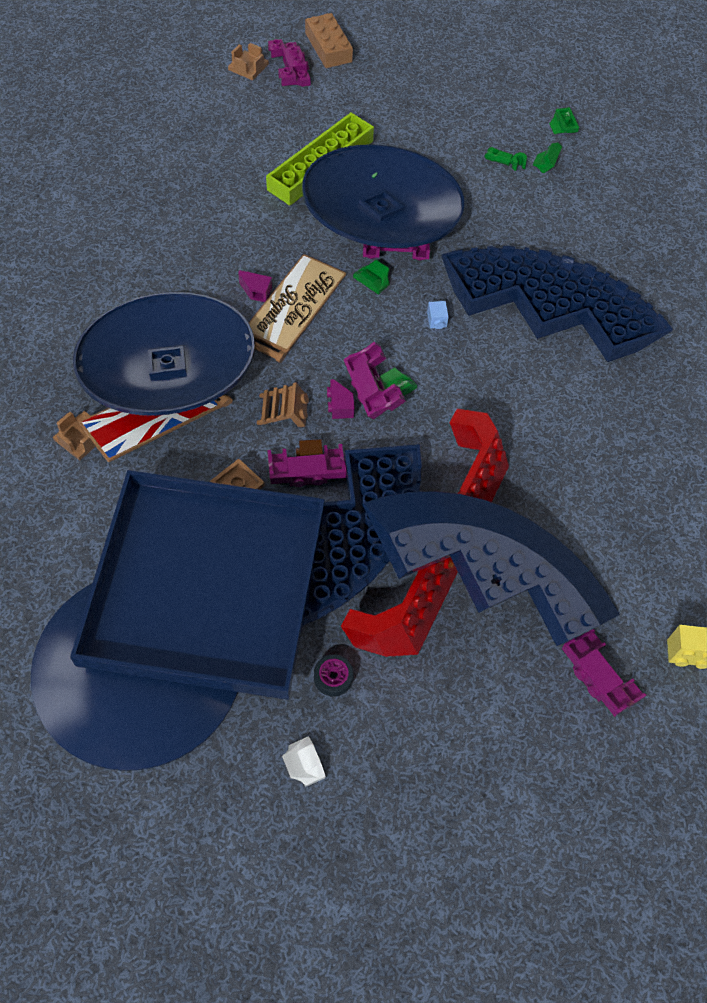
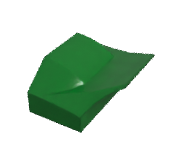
[549,107,579,134]
[533,143,562,173]
[353,260,389,295]
[380,367,417,396]

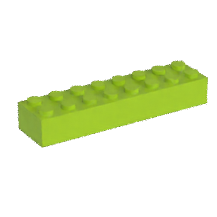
[266,112,374,206]

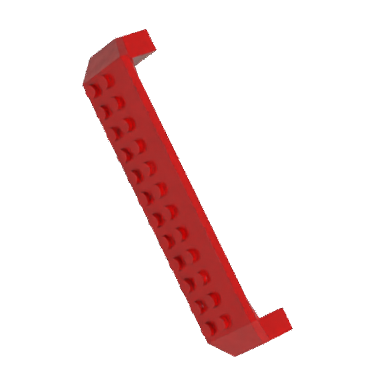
[341,409,509,657]

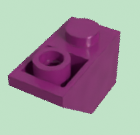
[238,270,272,302]
[327,379,354,419]

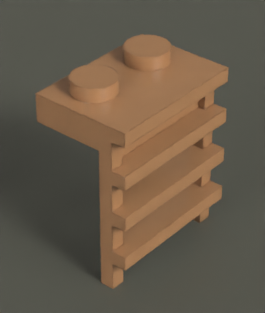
[257,383,309,427]

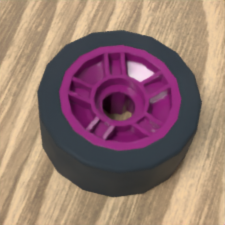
[314,654,354,697]

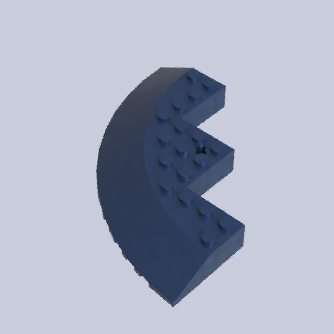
[441,246,673,362]
[303,444,422,625]
[363,491,620,646]

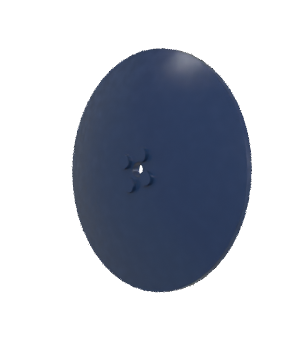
[302,145,465,248]
[73,292,255,416]
[31,583,238,771]

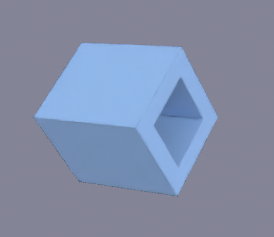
[427,301,448,329]

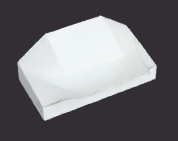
[282,736,326,787]

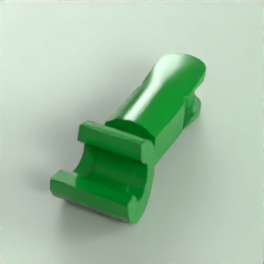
[485,147,527,171]

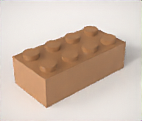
[305,13,353,68]

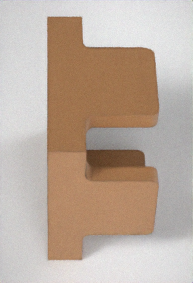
[228,43,269,80]
[53,411,96,460]
[210,459,265,490]

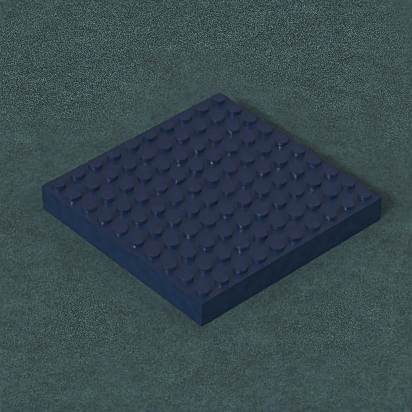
[70,470,325,700]

